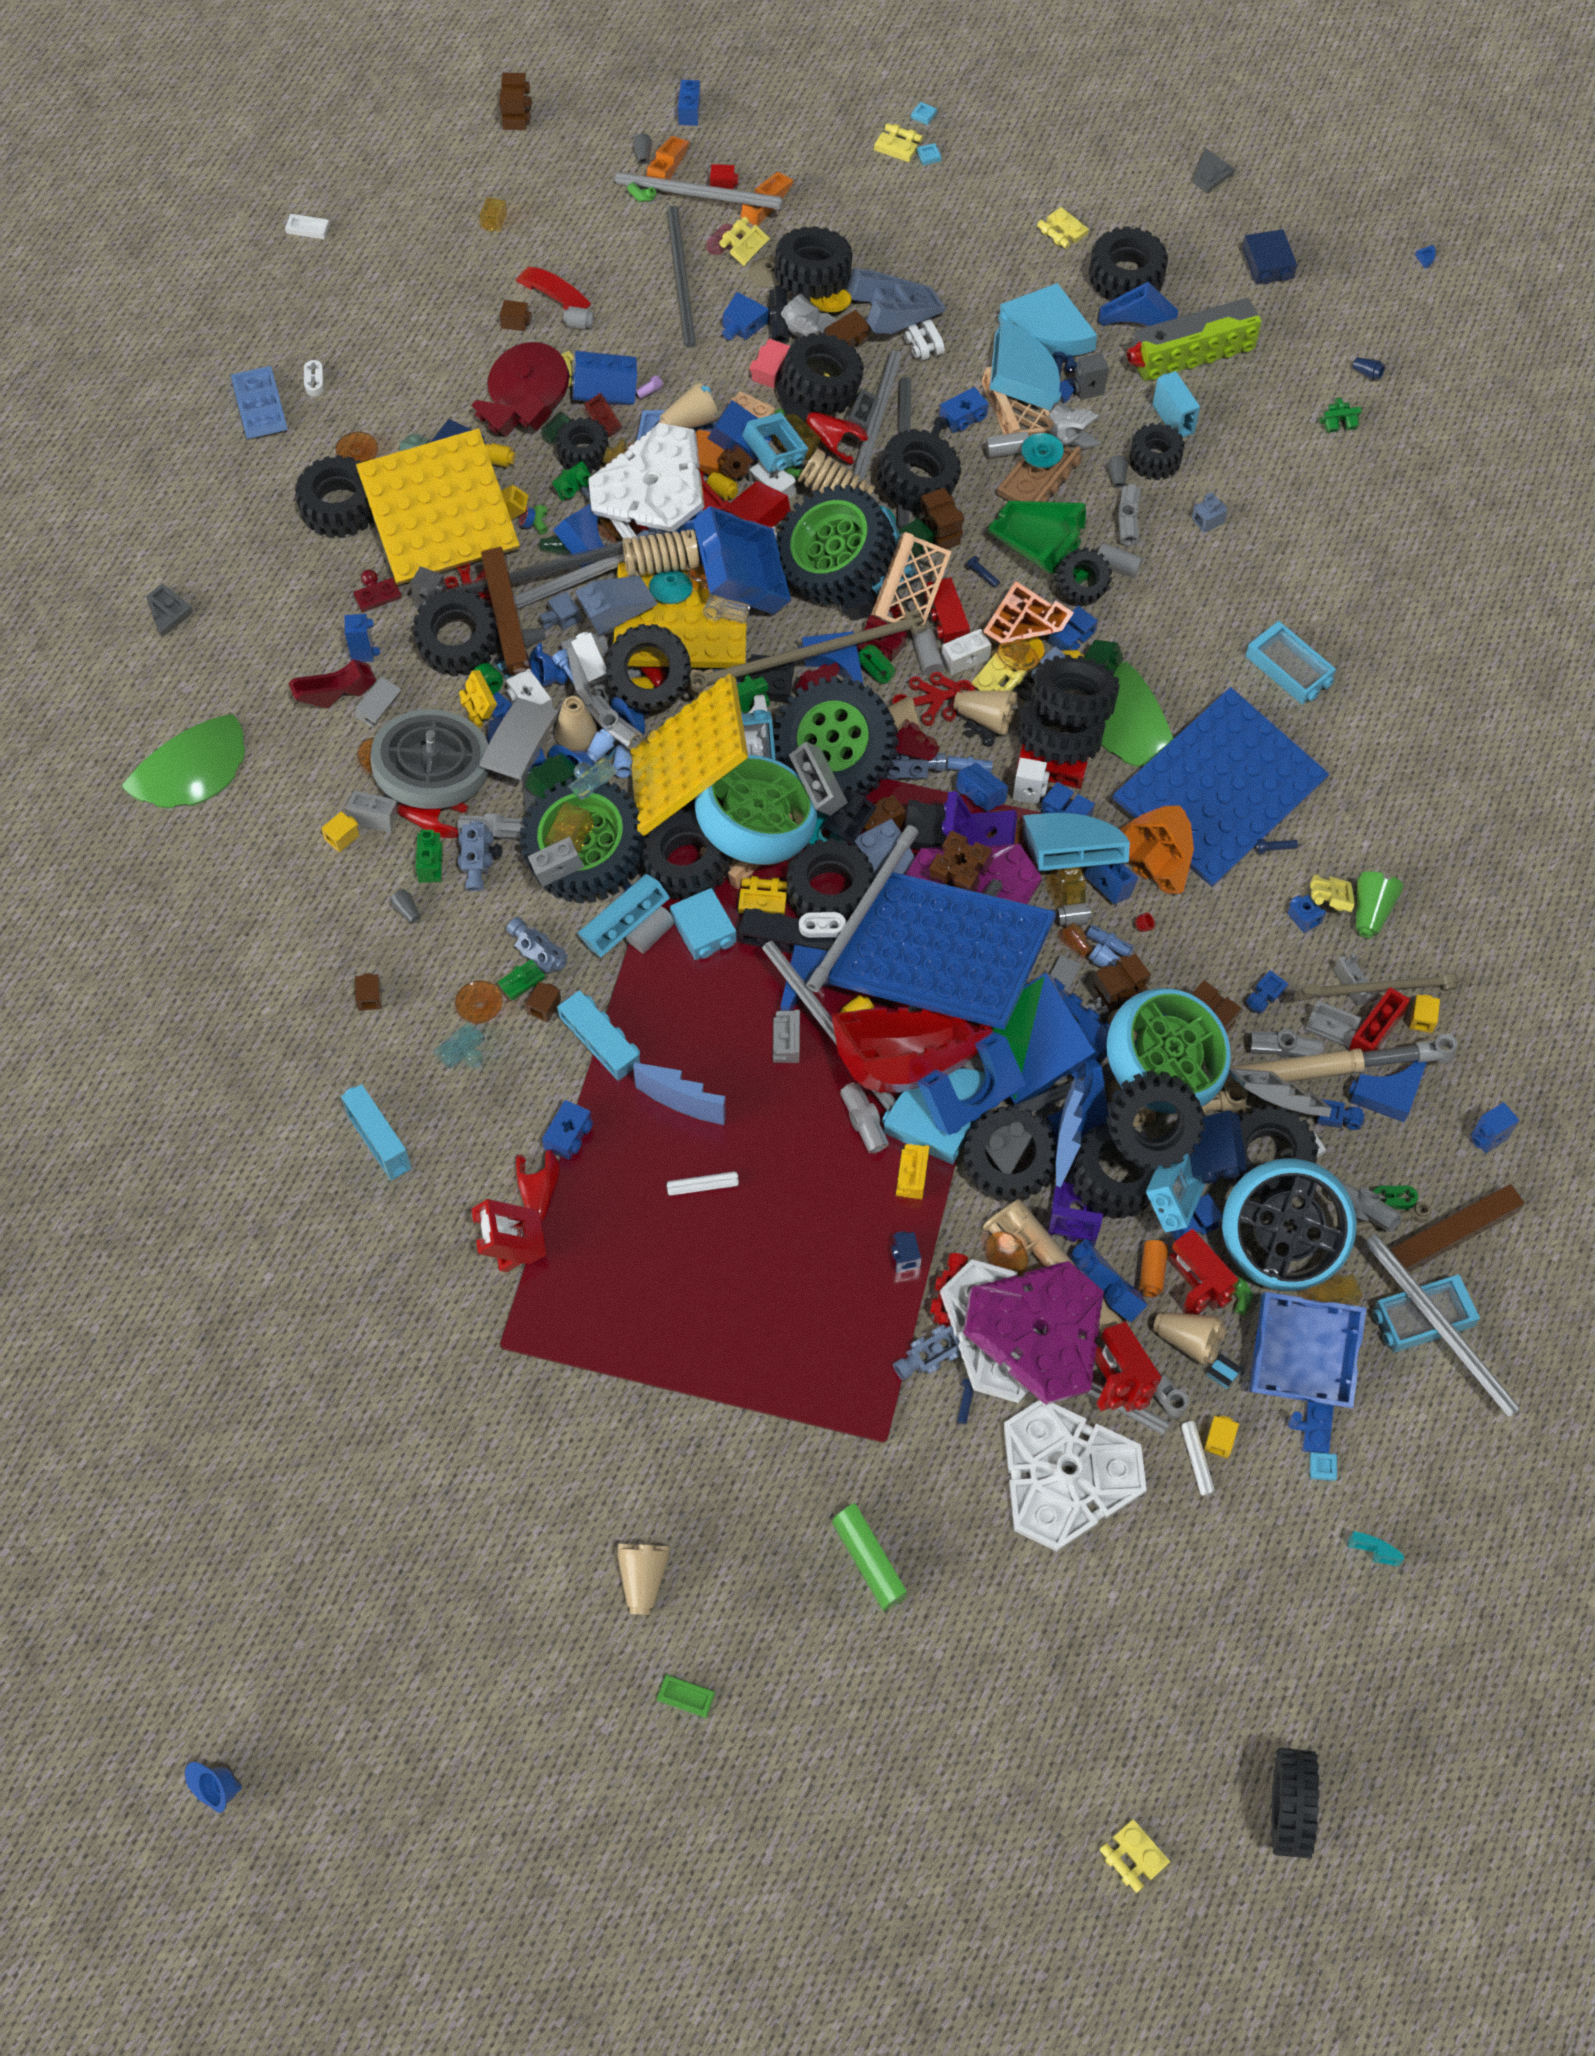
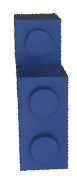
[1069,1239,1148,1322]

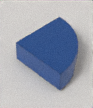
[1415,245,1436,269]
[1059,378,1074,404]

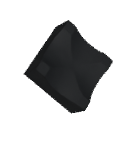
[748,654,794,703]
[905,799,947,849]

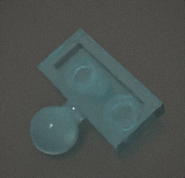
[568,758,617,800]
[433,1021,485,1069]

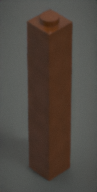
[481,546,532,675]
[1390,1184,1525,1272]

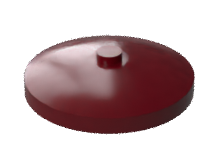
[488,342,569,410]

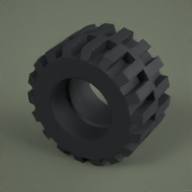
[556,417,610,474]
[1129,423,1185,480]
[1054,547,1112,607]

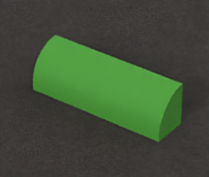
[832,1503,907,1612]

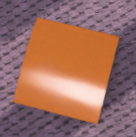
[695,430,737,479]

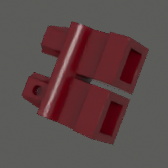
[856,615,907,662]

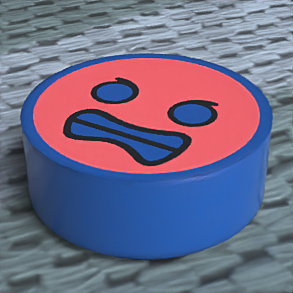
[519,506,535,529]

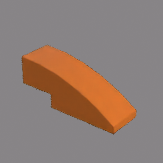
[647,136,690,180]
[741,172,794,226]

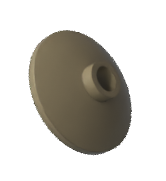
[749,257,780,288]

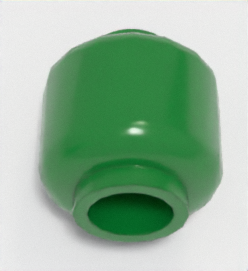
[473,663,503,695]

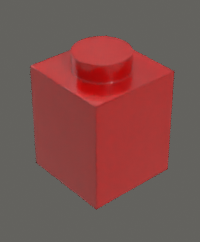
[710,164,739,190]

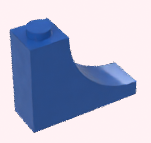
[1098,282,1178,326]
[553,503,604,567]
[798,631,864,685]
[781,945,838,1011]
[1045,1059,1109,1146]
[1348,1060,1427,1122]

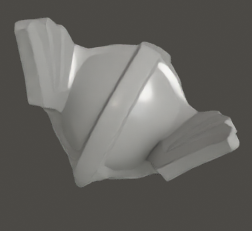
[781,294,837,340]
[1049,404,1101,449]

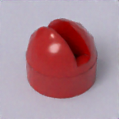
[1135,912,1155,932]

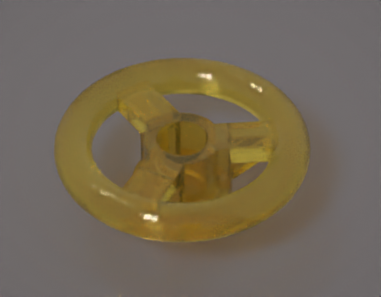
[603,437,627,464]
[997,639,1039,670]

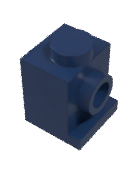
[891,1231,921,1273]

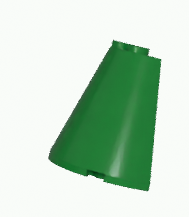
[988,501,1086,574]

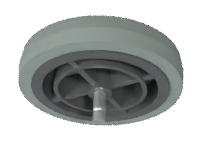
[371,709,489,809]

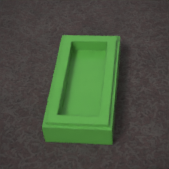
[657,1674,716,1719]

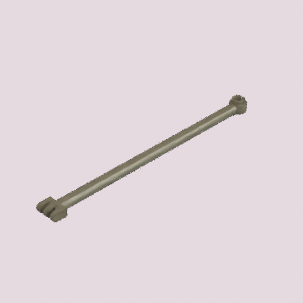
[689,609,927,692]

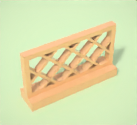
[981,367,1055,436]
[871,532,951,626]

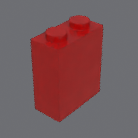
[723,481,791,528]

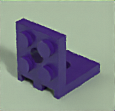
[942,791,1017,846]
[1048,1182,1103,1246]

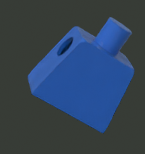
[722,292,769,340]

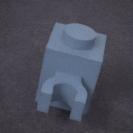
[1192,492,1228,533]
[539,592,581,631]

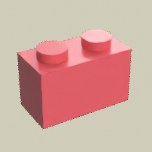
[750,339,790,388]

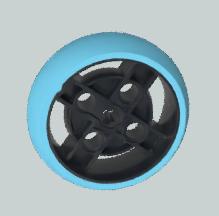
[1222,1158,1356,1291]

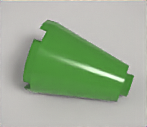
[1356,871,1404,938]

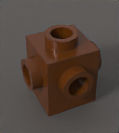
[719,443,754,480]

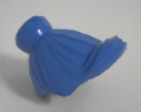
[530,643,569,687]

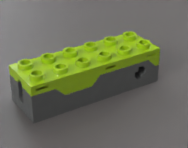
[1127,297,1262,381]

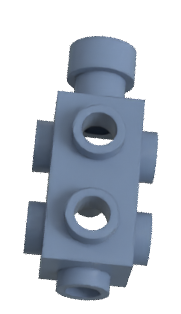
[886,753,946,780]
[458,821,493,891]
[506,917,568,973]
[893,1324,961,1381]

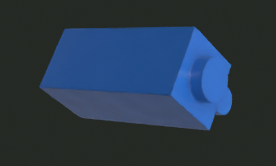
[344,614,380,662]

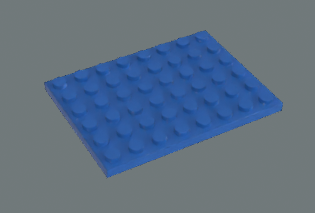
[1112,687,1329,887]
[828,872,1056,1030]

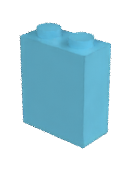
[1152,371,1200,437]
[670,888,737,960]

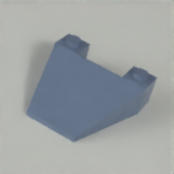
[846,268,946,334]

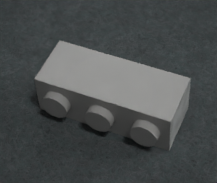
[789,742,848,815]

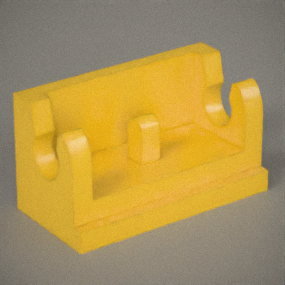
[896,1144,929,1199]

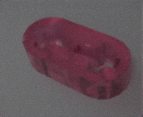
[707,224,737,255]

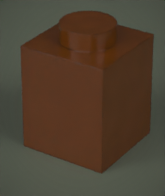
[500,300,532,331]
[355,973,382,1011]
[526,981,561,1023]

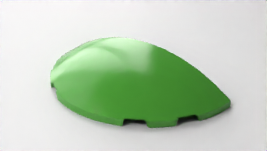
[1101,661,1173,767]
[122,714,245,808]

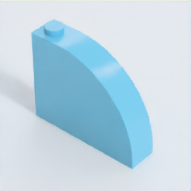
[998,283,1097,356]
[989,320,1061,411]
[1022,813,1130,871]
[882,1069,985,1165]

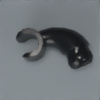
[965,721,995,747]

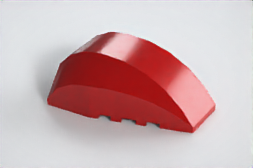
[832,1007,993,1093]

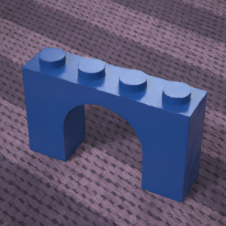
[1054,978,1111,1079]
[917,1032,1026,1135]

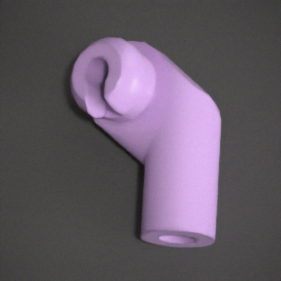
[636,375,663,399]

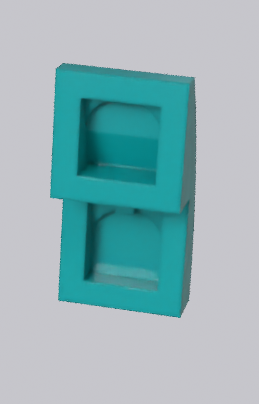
[1348,1531,1404,1567]

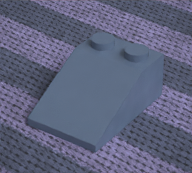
[575,576,657,635]
[853,819,915,877]

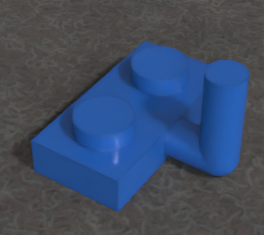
[1288,1401,1334,1454]

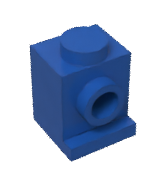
[1287,895,1326,933]

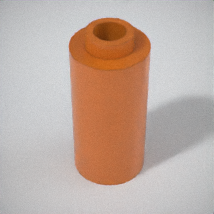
[1138,1240,1168,1298]

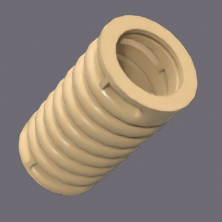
[797,449,875,495]
[623,529,699,577]

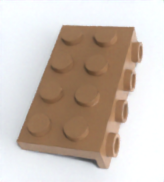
[997,446,1082,502]

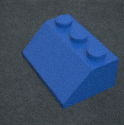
[571,351,637,405]

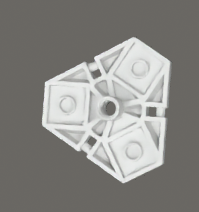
[589,423,704,532]
[940,1259,1082,1403]
[1004,1400,1147,1552]

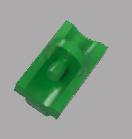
[1319,397,1362,433]
[551,461,591,501]
[497,959,546,1001]

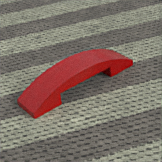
[515,267,591,310]

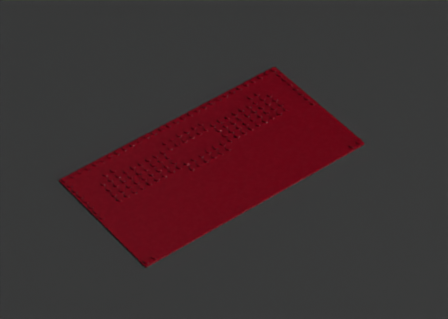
[500,757,1041,1443]

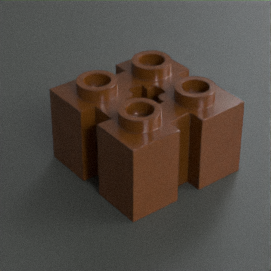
[499,72,532,130]
[919,487,964,553]
[929,830,994,892]
[1091,953,1151,1015]
[1191,980,1242,1035]

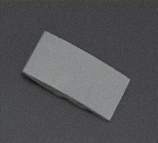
[480,697,559,780]
[1228,1068,1331,1117]

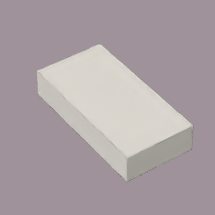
[285,214,330,239]

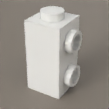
[571,632,607,684]

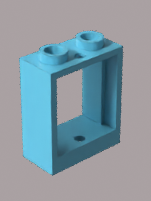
[742,412,808,472]

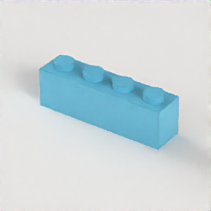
[578,874,670,957]
[557,990,640,1081]

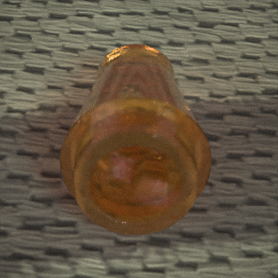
[1061,923,1093,958]

